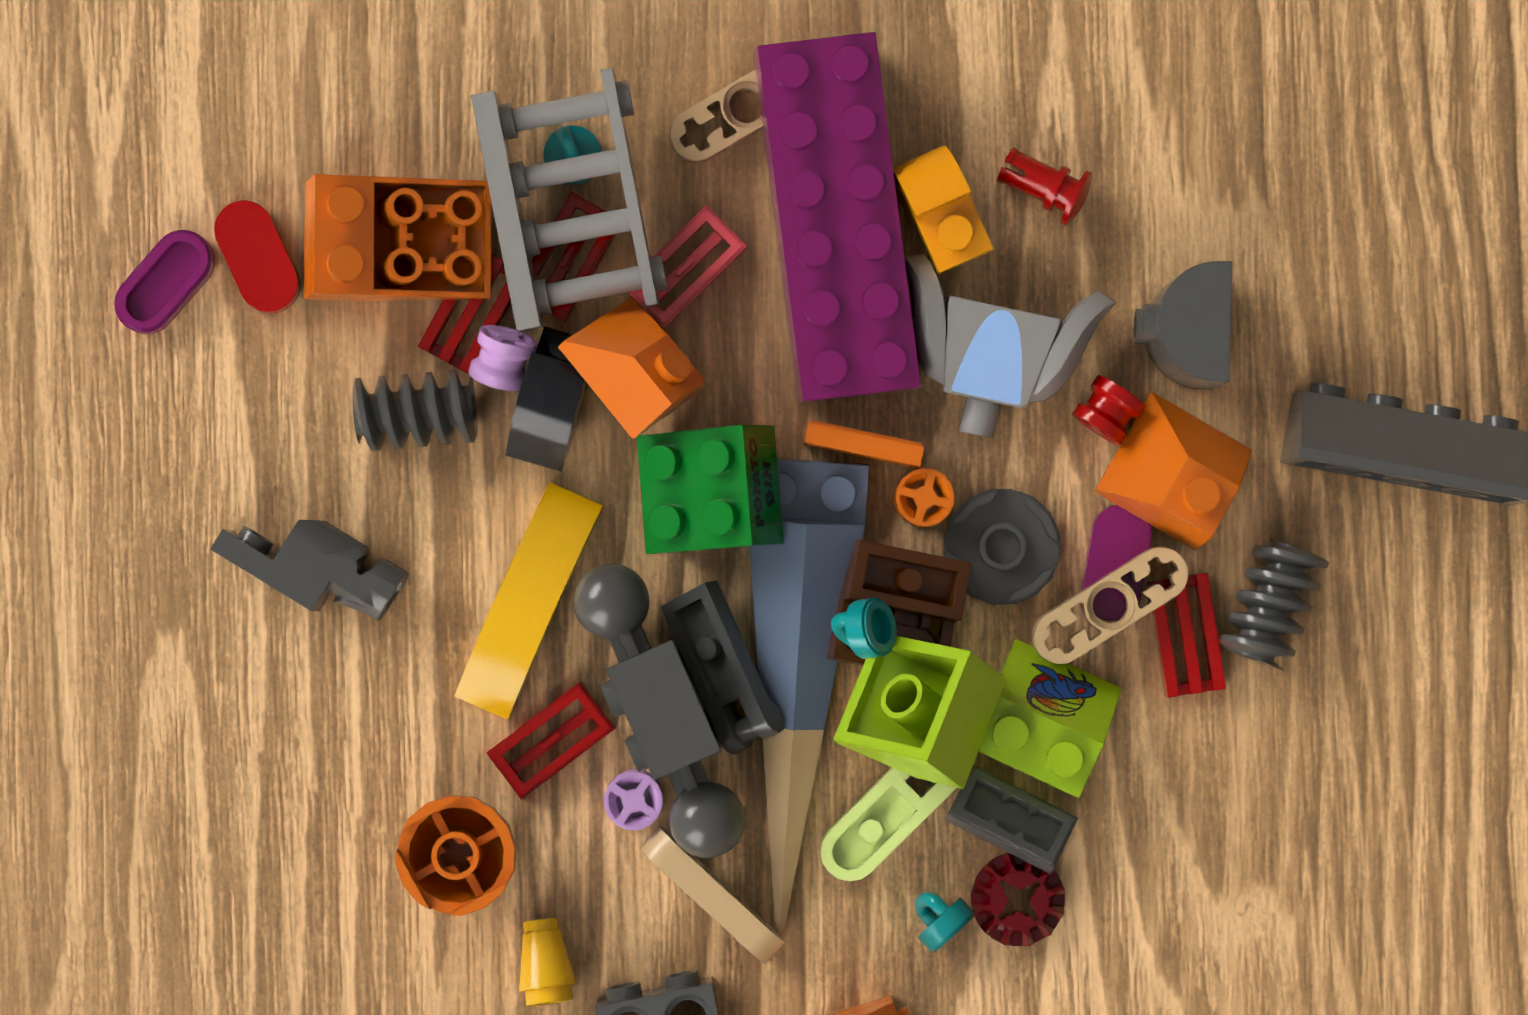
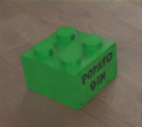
[637,425,784,554]

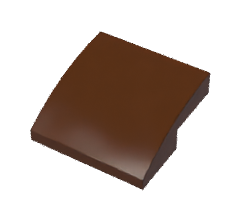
[827,540,972,666]

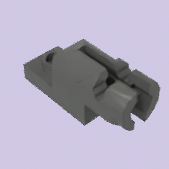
[210,520,409,621]

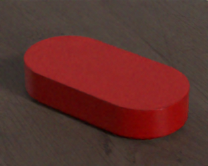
[214,200,300,314]

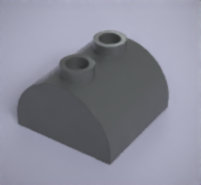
[1133,261,1233,390]

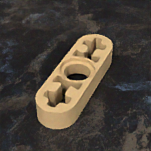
[670,69,763,163]
[1032,547,1188,664]
[640,826,785,964]

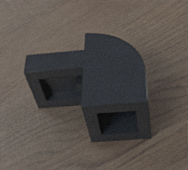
[505,327,588,472]

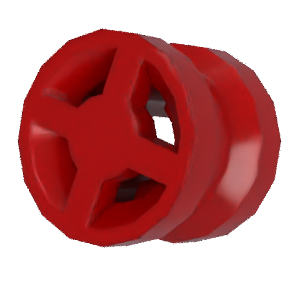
[1071,375,1146,447]

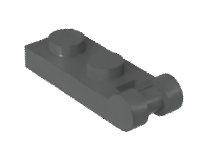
[660,580,785,755]

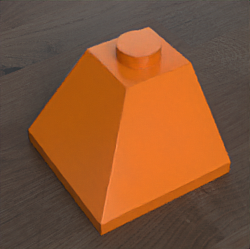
[558,297,706,439]
[1094,391,1252,551]

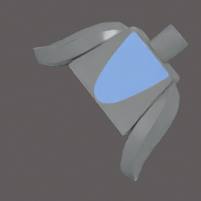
[904,253,1117,438]

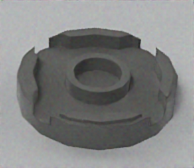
[944,489,1060,605]

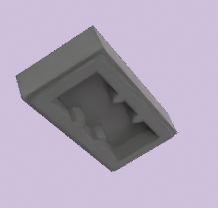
[945,765,1078,874]

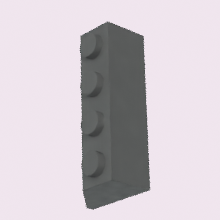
[1280,383,1528,505]

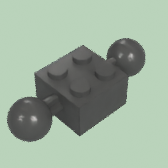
[573,563,745,858]

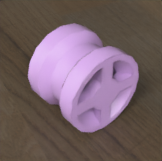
[468,325,537,391]
[604,769,664,830]

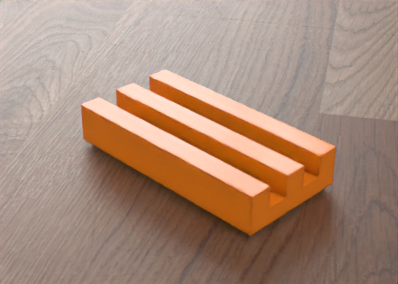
[803,420,924,469]

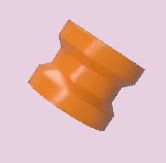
[894,468,954,528]

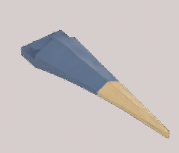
[750,458,869,934]

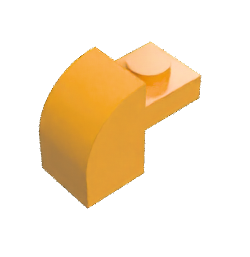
[893,145,994,275]

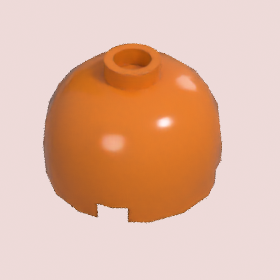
[395,795,517,916]

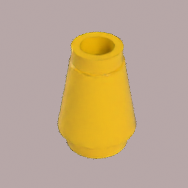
[519,918,578,1006]

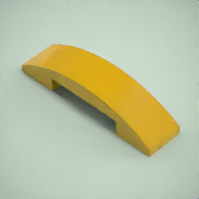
[455,482,603,720]

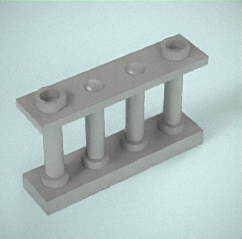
[471,68,668,332]

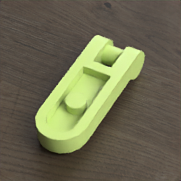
[820,767,956,882]

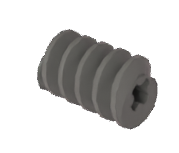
[352,370,478,451]
[1219,540,1329,671]

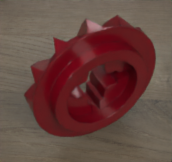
[971,853,1065,946]

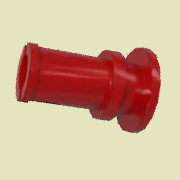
[997,147,1092,226]

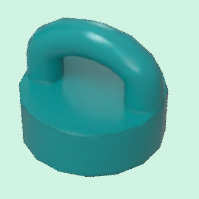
[543,125,602,186]
[831,597,897,659]
[915,892,974,953]

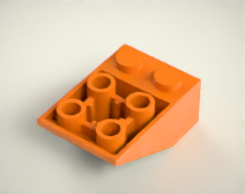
[304,174,491,301]

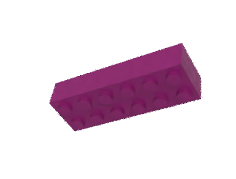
[754,32,921,404]

